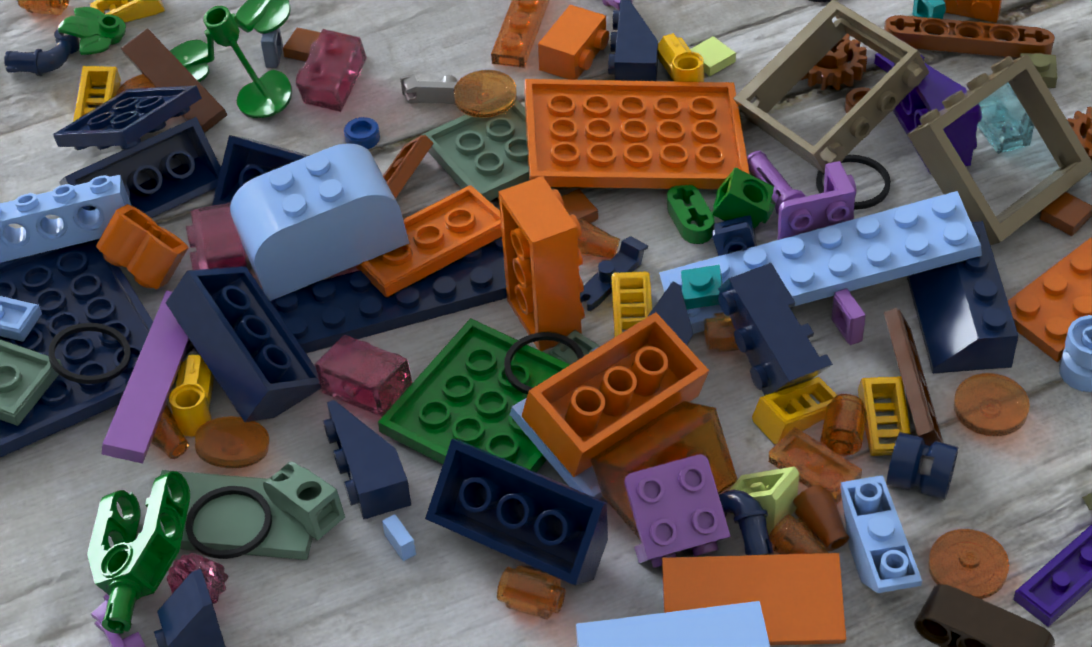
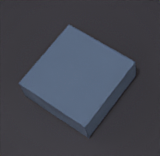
[261,27,283,68]

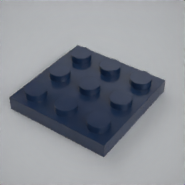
[53,85,202,150]

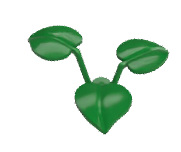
[170,0,292,118]

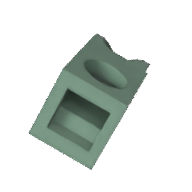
[263,461,345,541]

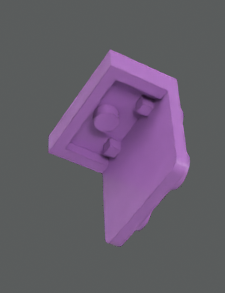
[777,161,856,240]
[624,454,731,568]

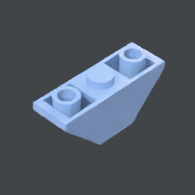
[840,475,922,593]

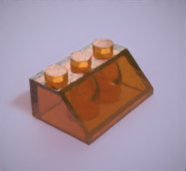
[590,401,738,541]

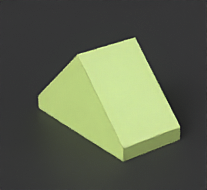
[728,466,800,537]

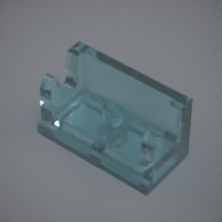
[978,82,1034,154]

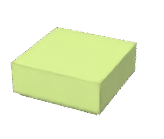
[690,36,736,76]

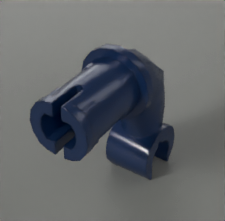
[4,29,80,76]
[719,489,774,555]

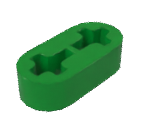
[667,185,714,244]

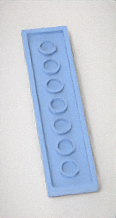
[659,191,982,334]

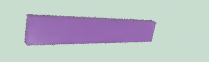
[101,290,190,464]

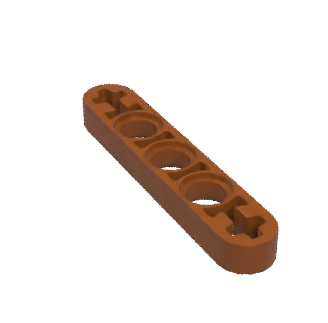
[884,15,1055,58]

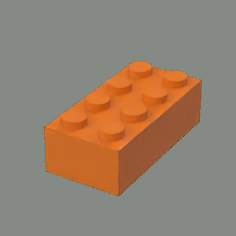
[498,176,585,351]
[522,312,710,477]

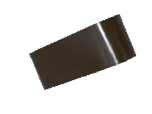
[914,584,1055,647]

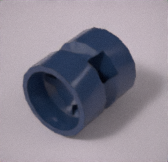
[886,432,959,500]

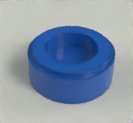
[344,117,380,149]

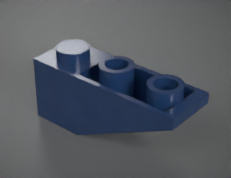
[608,0,658,81]
[323,400,411,520]

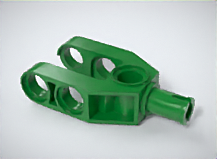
[87,471,190,634]

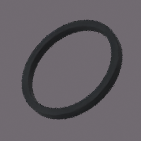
[816,155,891,210]
[49,323,130,384]
[504,332,584,395]
[186,486,272,559]

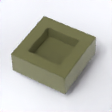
[1020,53,1058,88]

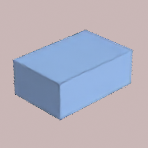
[382,514,416,561]

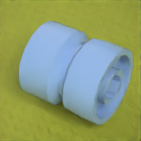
[1059,315,1092,392]

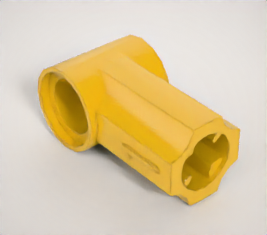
[658,33,704,82]
[169,355,214,437]

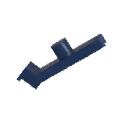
[580,236,648,311]

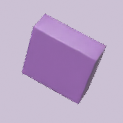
[831,288,866,345]

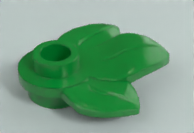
[58,7,126,55]

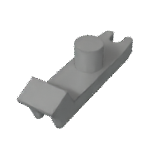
[400,74,484,104]

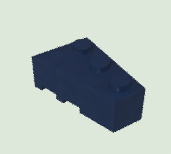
[718,263,833,396]

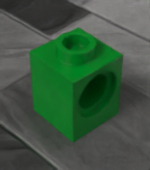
[712,167,775,229]

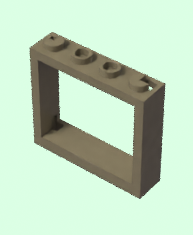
[733,0,930,174]
[907,54,1092,246]

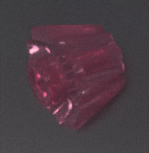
[166,553,229,604]

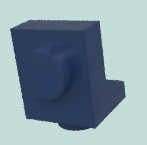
[712,215,757,256]

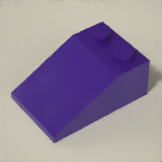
[893,63,982,174]

